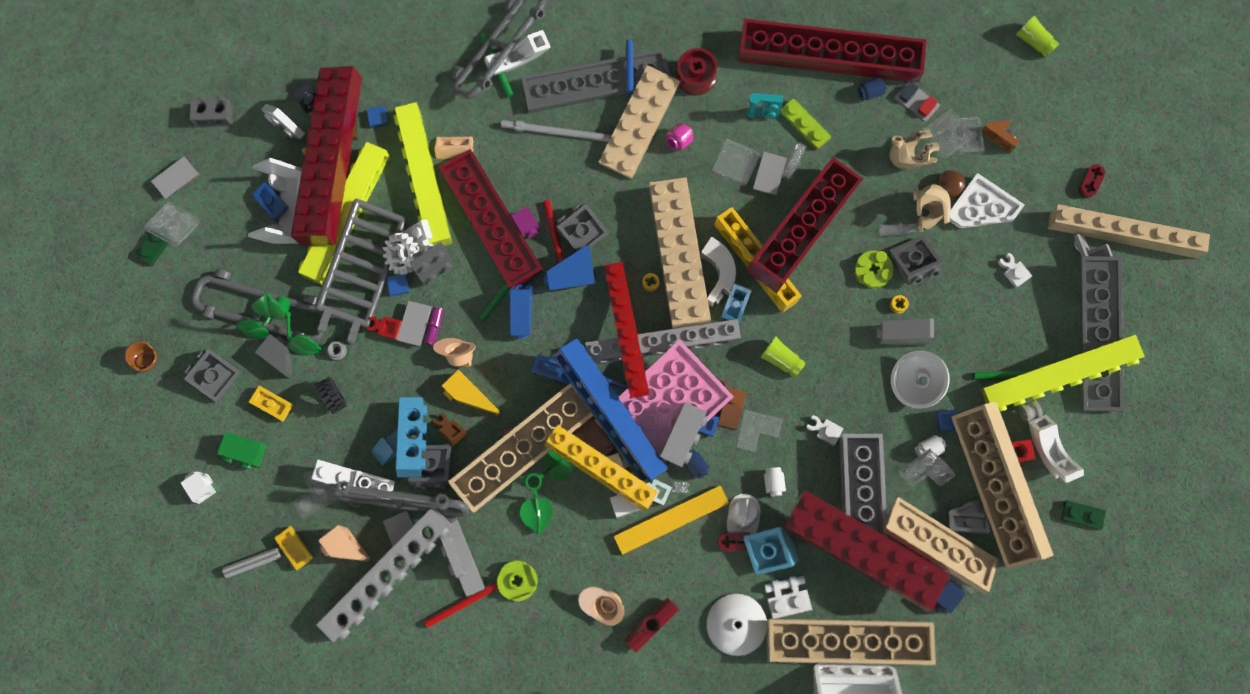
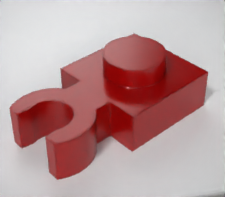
[366,317,402,340]

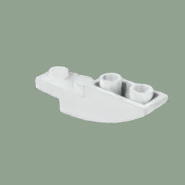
[311,460,395,499]

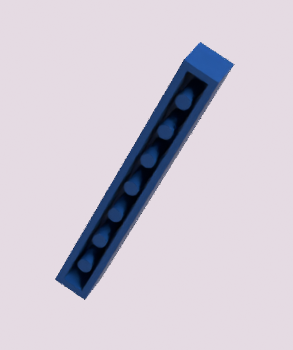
[552,339,668,484]

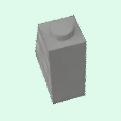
[876,318,934,346]

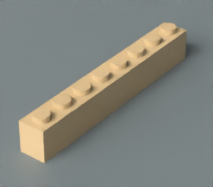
[1048,204,1210,259]

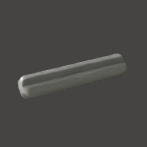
[222,548,281,578]

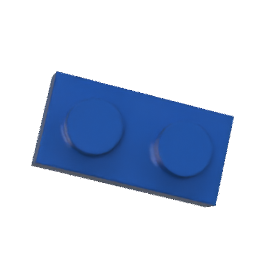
[252,182,289,221]

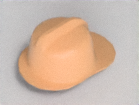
[433,338,476,367]
[578,587,624,625]

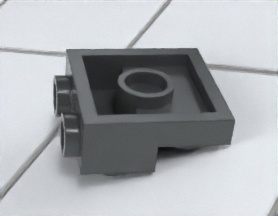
[555,203,609,252]
[889,236,942,286]
[409,242,455,286]
[184,348,241,402]
[408,445,452,491]

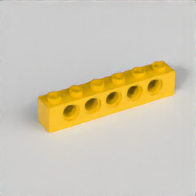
[714,207,801,313]
[544,425,658,511]

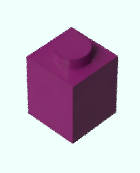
[511,206,540,239]

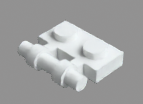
[402,220,434,257]
[764,576,812,619]

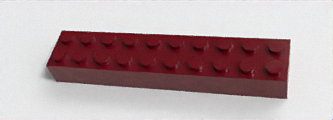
[738,18,927,83]
[290,66,363,246]

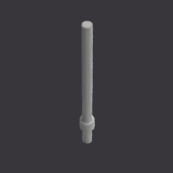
[501,120,611,142]

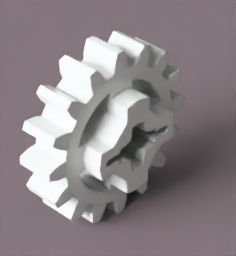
[383,233,420,275]

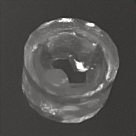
[672,482,690,494]

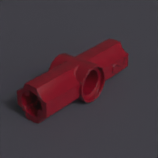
[624,597,679,653]

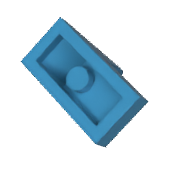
[721,283,752,323]
[371,429,411,467]

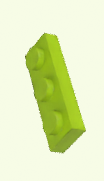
[780,98,831,150]

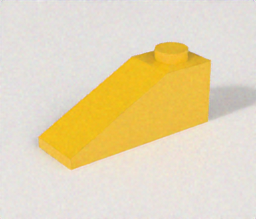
[442,370,500,416]

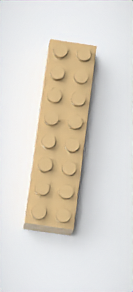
[649,177,711,329]
[448,383,593,513]
[952,402,1053,569]
[767,619,936,665]

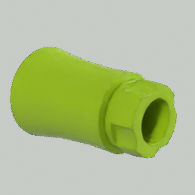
[1016,15,1059,57]
[760,336,805,377]

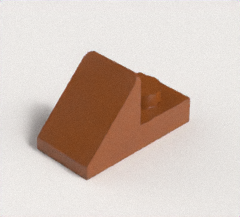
[980,120,1020,154]
[718,387,746,430]

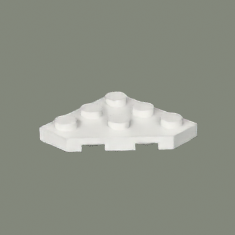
[950,173,1024,229]

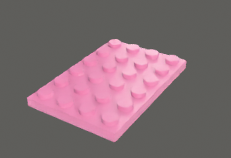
[595,340,734,462]

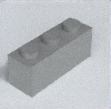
[660,402,709,467]

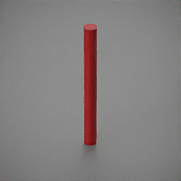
[543,200,564,263]
[424,581,498,628]

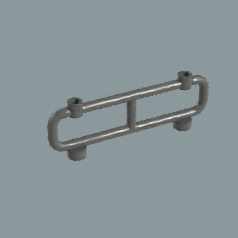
[451,0,546,99]
[191,269,324,342]
[324,480,471,523]

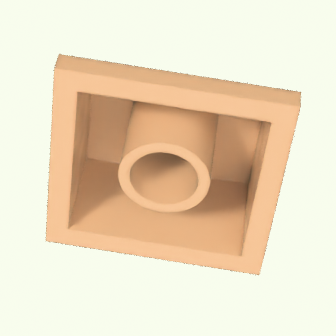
[319,525,370,561]

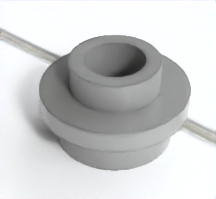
[327,341,347,360]

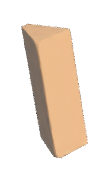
[435,137,473,159]

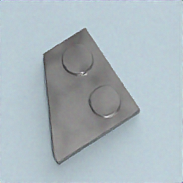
[947,498,990,535]

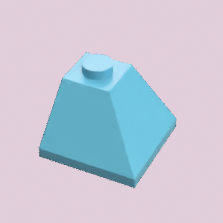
[743,527,799,575]

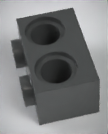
[189,97,233,127]

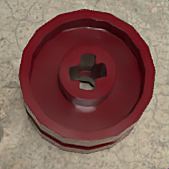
[677,48,717,96]

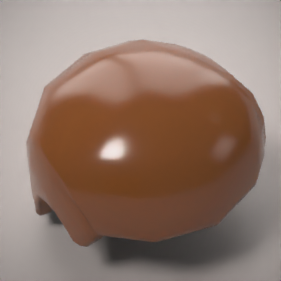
[125,341,157,373]

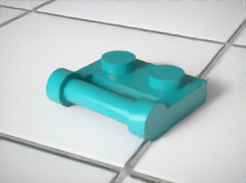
[746,93,783,119]

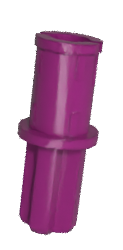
[424,307,445,346]

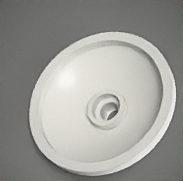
[891,350,949,409]
[707,594,767,656]

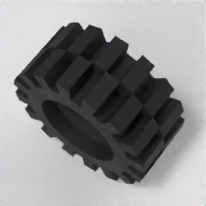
[315,376,347,414]

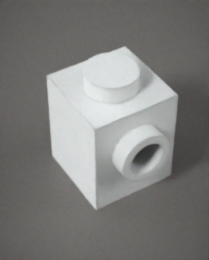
[181,471,216,504]

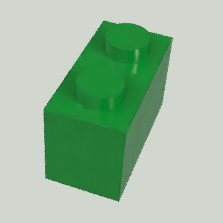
[217,432,268,469]

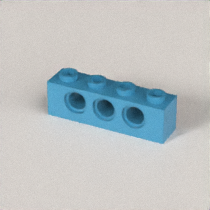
[396,397,427,477]

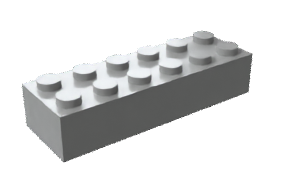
[839,434,888,538]

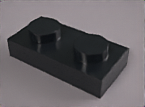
[292,83,315,114]

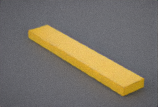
[614,485,729,555]

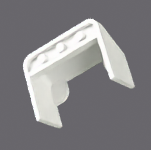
[248,158,302,244]
[814,663,902,694]

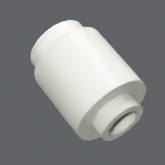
[915,435,946,461]
[764,468,786,497]

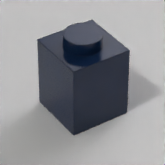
[934,581,966,614]

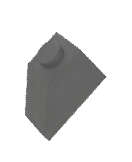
[255,335,292,378]

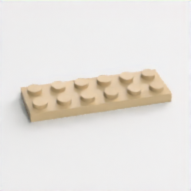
[599,65,680,179]
[882,497,998,595]

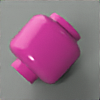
[666,123,693,151]

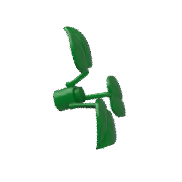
[236,292,323,356]
[506,450,574,534]

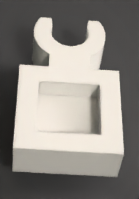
[998,253,1032,288]
[806,415,844,446]

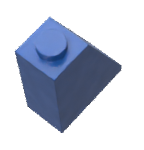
[544,245,595,290]
[510,284,533,339]

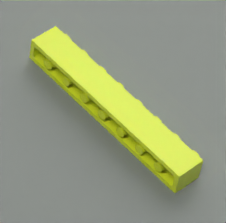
[394,102,452,246]
[298,142,390,285]
[981,335,1145,412]

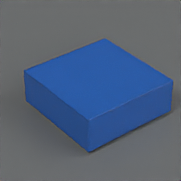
[367,105,389,128]
[387,274,410,297]
[936,409,957,432]

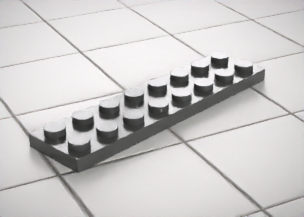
[521,49,670,113]
[1080,256,1124,411]

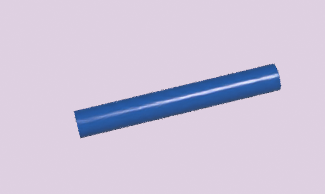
[626,40,634,94]

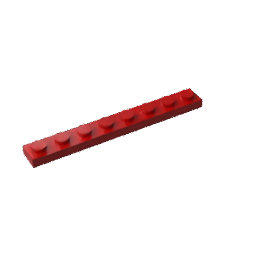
[604,262,649,399]

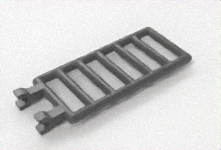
[315,199,407,344]

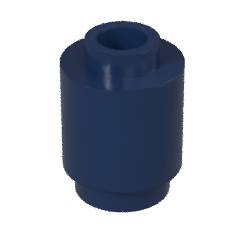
[857,77,887,101]
[684,449,709,479]

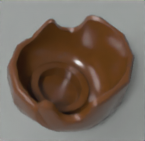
[936,170,966,198]

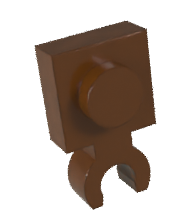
[431,413,467,446]

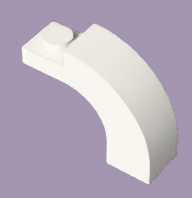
[484,30,550,75]
[701,237,736,307]
[1029,415,1084,483]

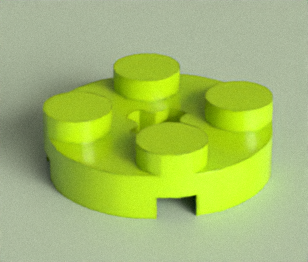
[854,251,893,289]
[497,561,538,601]

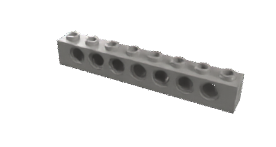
[585,319,741,365]
[317,508,452,642]

